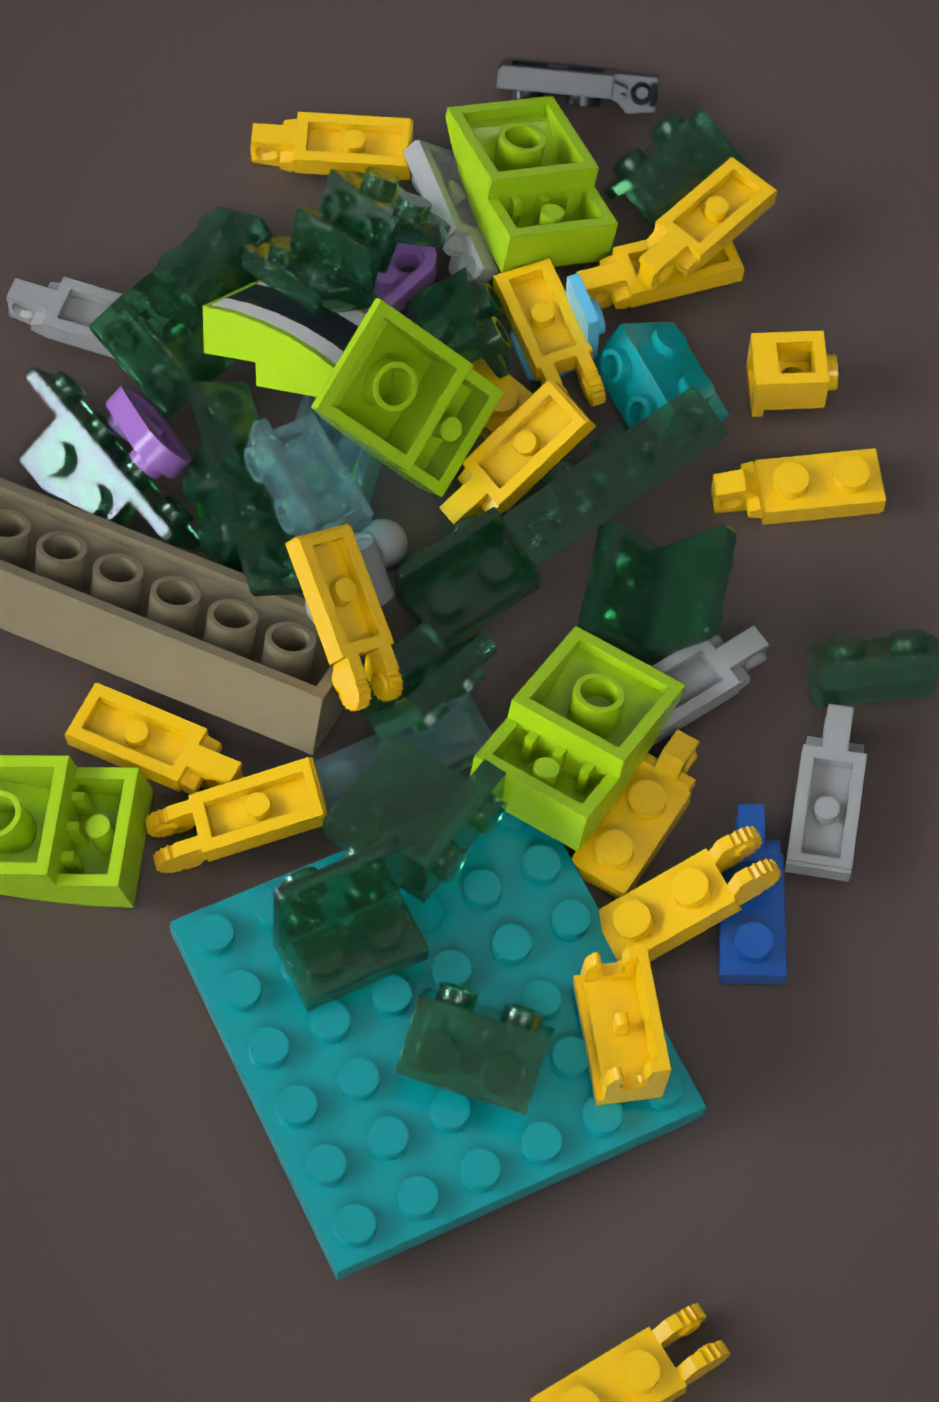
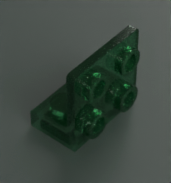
[273,837,429,1012]

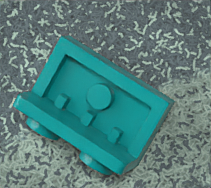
[593,322,729,454]

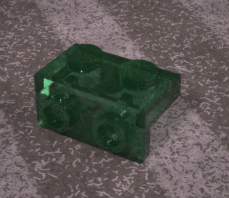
[603,107,745,229]
[313,167,451,274]
[141,206,287,334]
[89,266,237,417]
[405,267,512,379]
[359,622,499,741]
[806,629,939,708]
[395,981,555,1115]

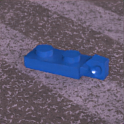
[718,804,787,985]

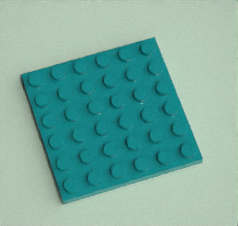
[170,796,707,1281]

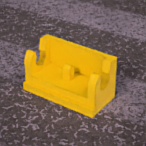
[573,943,671,1106]

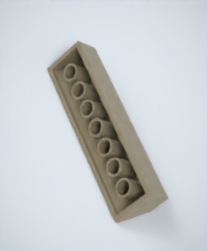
[0,478,364,755]

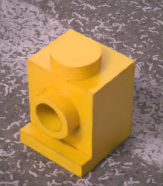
[746,330,838,417]

